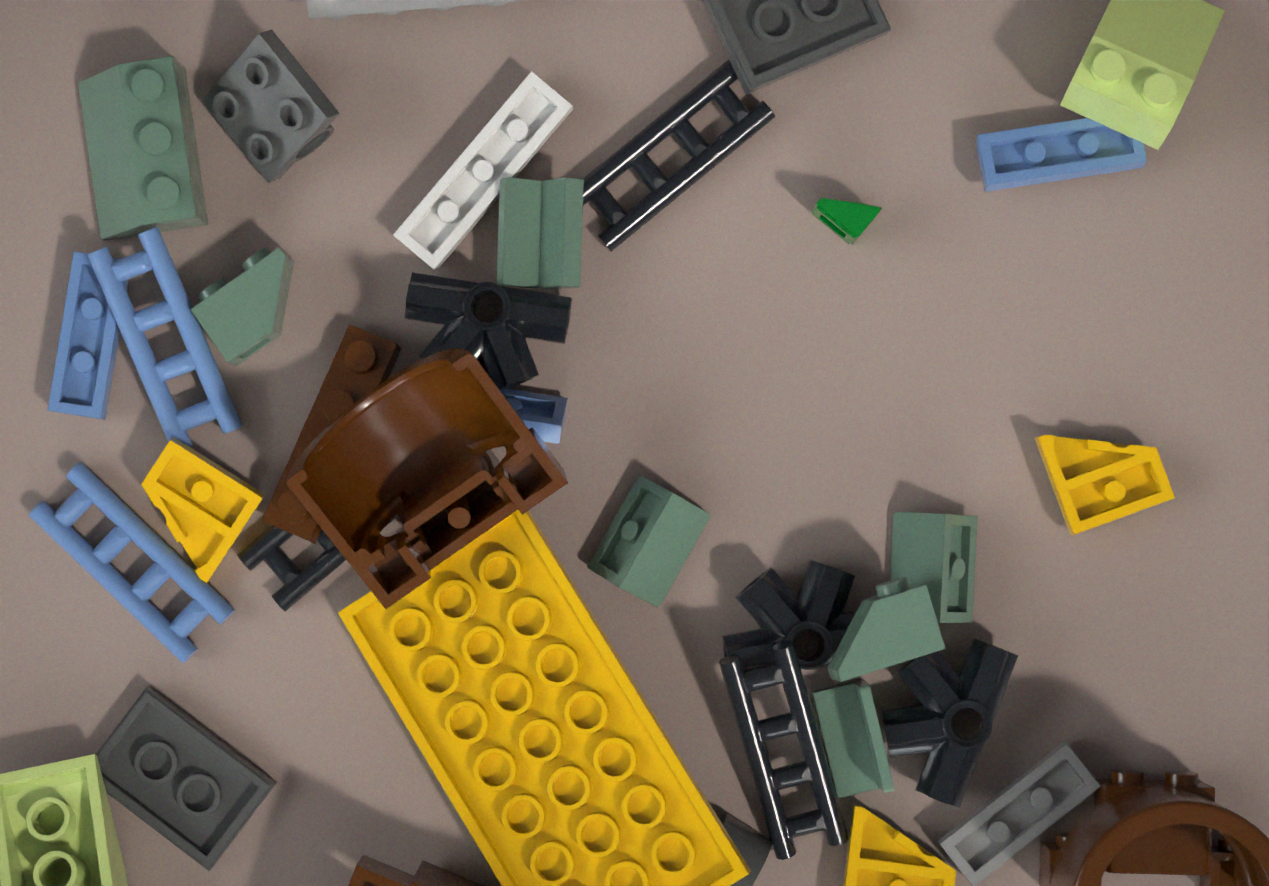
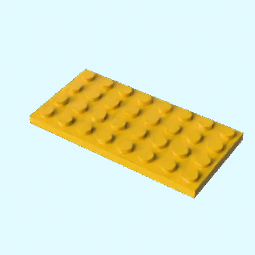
[338,510,751,886]

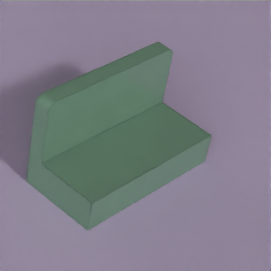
[497,177,584,290]
[587,474,710,607]
[890,512,978,623]
[811,679,895,798]

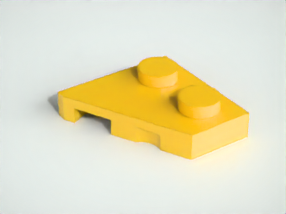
[1034,435,1175,535]
[141,437,265,583]
[843,804,956,886]

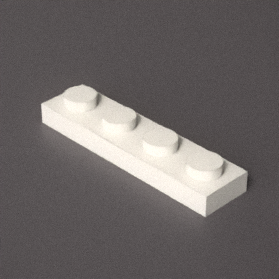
[393,71,573,271]

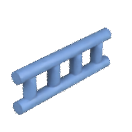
[87,226,243,447]
[29,462,235,664]

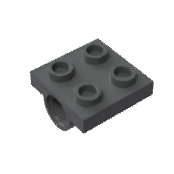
[202,29,340,183]

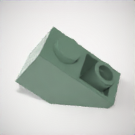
[190,247,294,366]

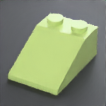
[1060,0,1225,150]
[0,754,128,886]

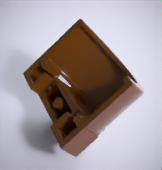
[287,348,568,609]
[1039,770,1269,886]

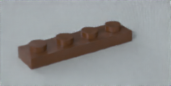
[262,324,402,544]

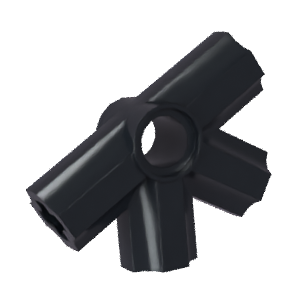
[405,272,572,391]
[722,560,857,671]
[882,638,1018,808]

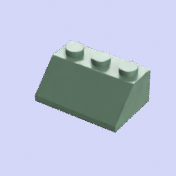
[78,56,208,241]

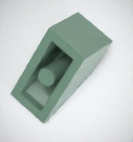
[828,577,946,682]

